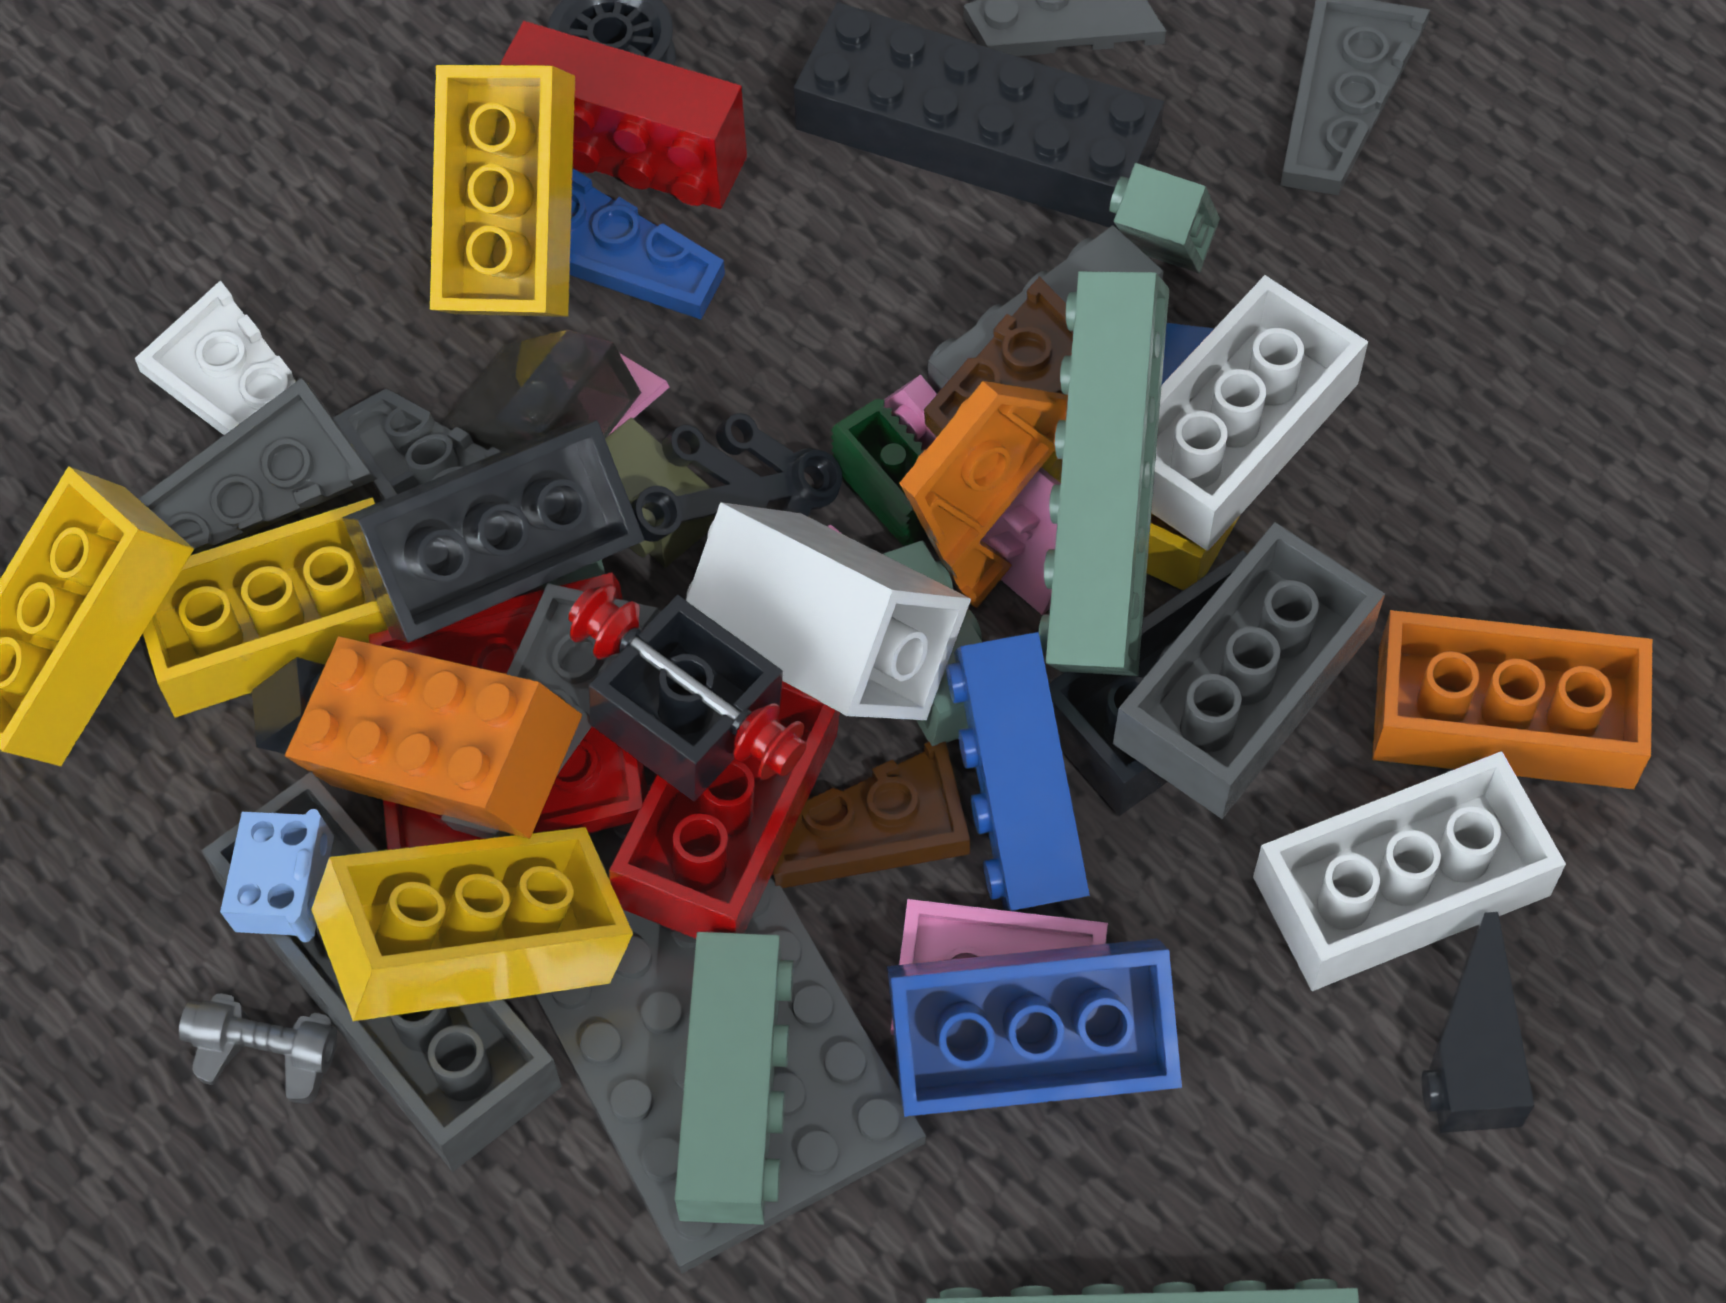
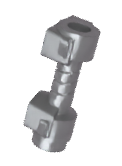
[179,993,337,1104]

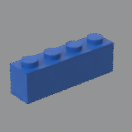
[946,632,1090,911]

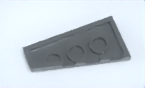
[1280,0,1430,195]
[139,378,377,556]
[441,583,660,839]

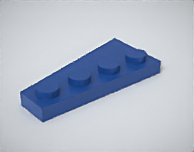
[569,168,725,320]

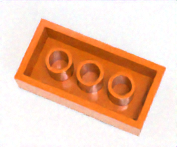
[1372,610,1653,790]
[285,636,583,839]

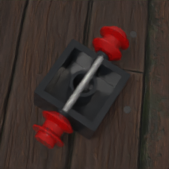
[568,584,807,802]

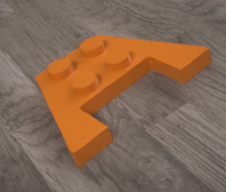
[900,381,1068,608]

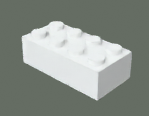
[1151,275,1368,551]
[1253,751,1566,991]

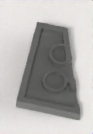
[963,0,1166,56]

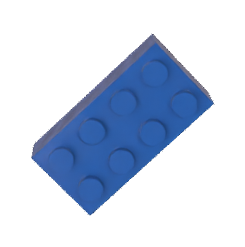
[887,938,1182,1117]

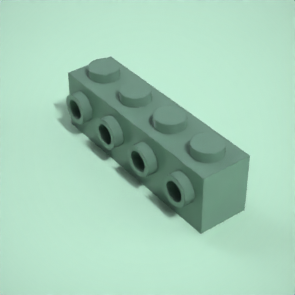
[675,932,794,1225]

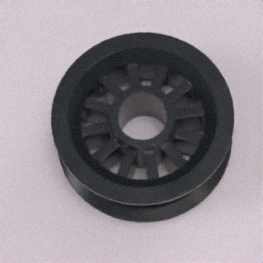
[548,0,676,66]

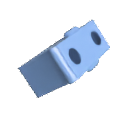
[220,809,334,942]

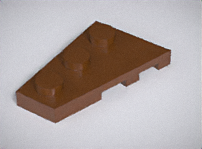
[924,276,1073,437]
[773,741,971,888]

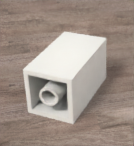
[686,502,971,720]

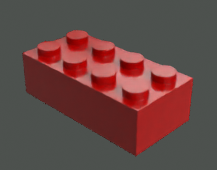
[499,20,747,210]
[609,681,840,939]

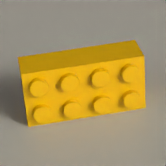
[430,65,575,317]
[0,466,194,766]
[143,497,388,718]
[311,827,633,1021]

